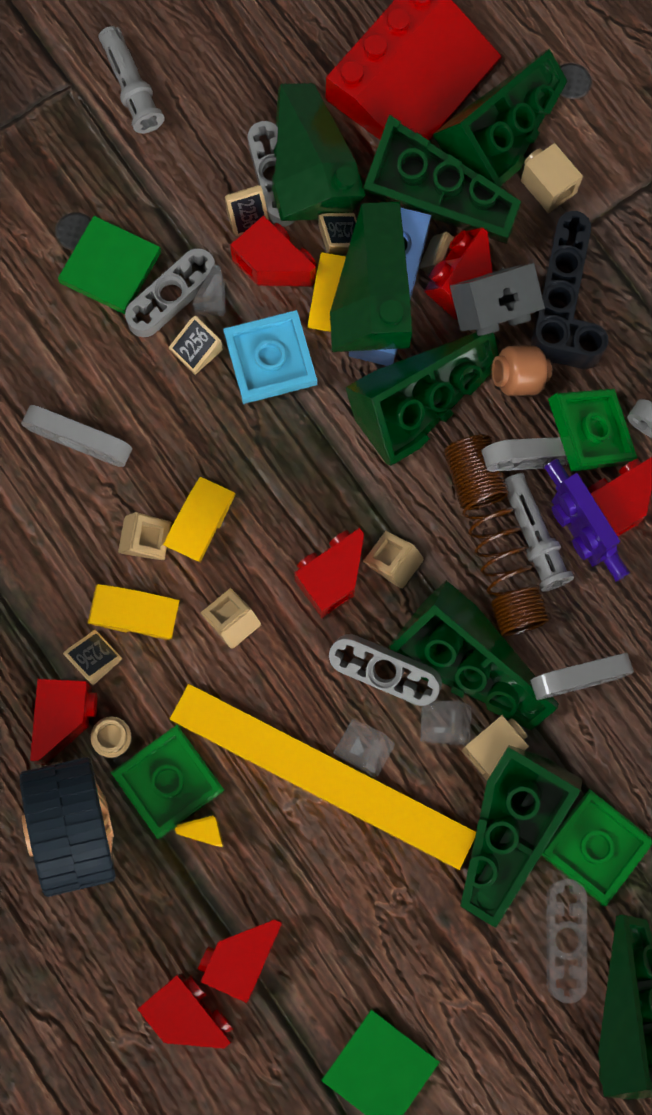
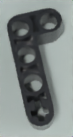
[531,211,608,369]

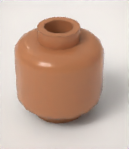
[492,346,552,396]

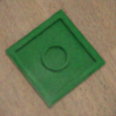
[58,216,161,314]
[548,389,637,471]
[111,725,224,840]
[541,789,652,906]
[321,1009,440,1115]

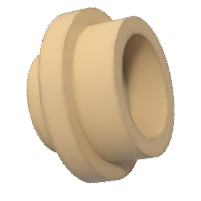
[91,717,132,758]

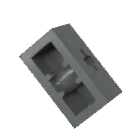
[450,263,545,336]

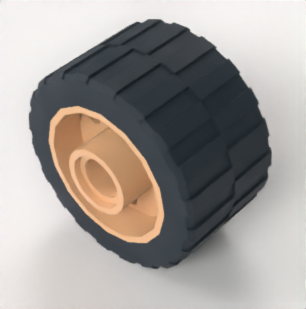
[20,757,116,897]

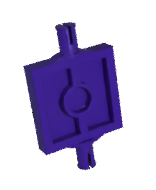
[544,459,630,582]

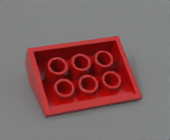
[326,0,501,141]

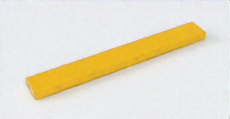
[170,684,476,870]

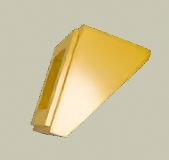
[175,815,224,847]

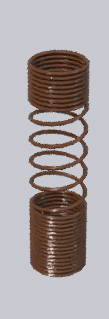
[443,434,549,636]

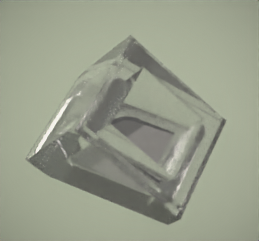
[193,265,226,317]
[420,701,471,745]
[333,719,395,777]

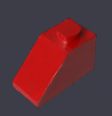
[30,679,98,765]
[198,919,282,1003]

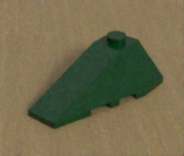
[433,49,567,187]
[272,83,366,221]
[330,202,412,352]
[345,332,499,466]
[387,580,559,730]
[460,745,582,928]
[598,915,652,1099]

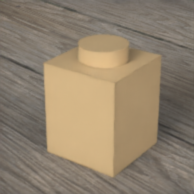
[521,143,583,213]
[461,715,529,781]

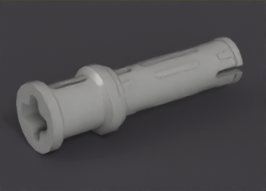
[98,26,165,134]
[504,473,574,592]

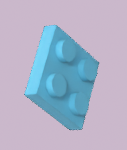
[223,310,317,404]

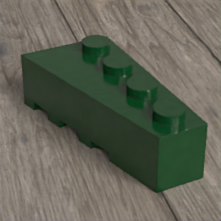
[364,115,521,244]

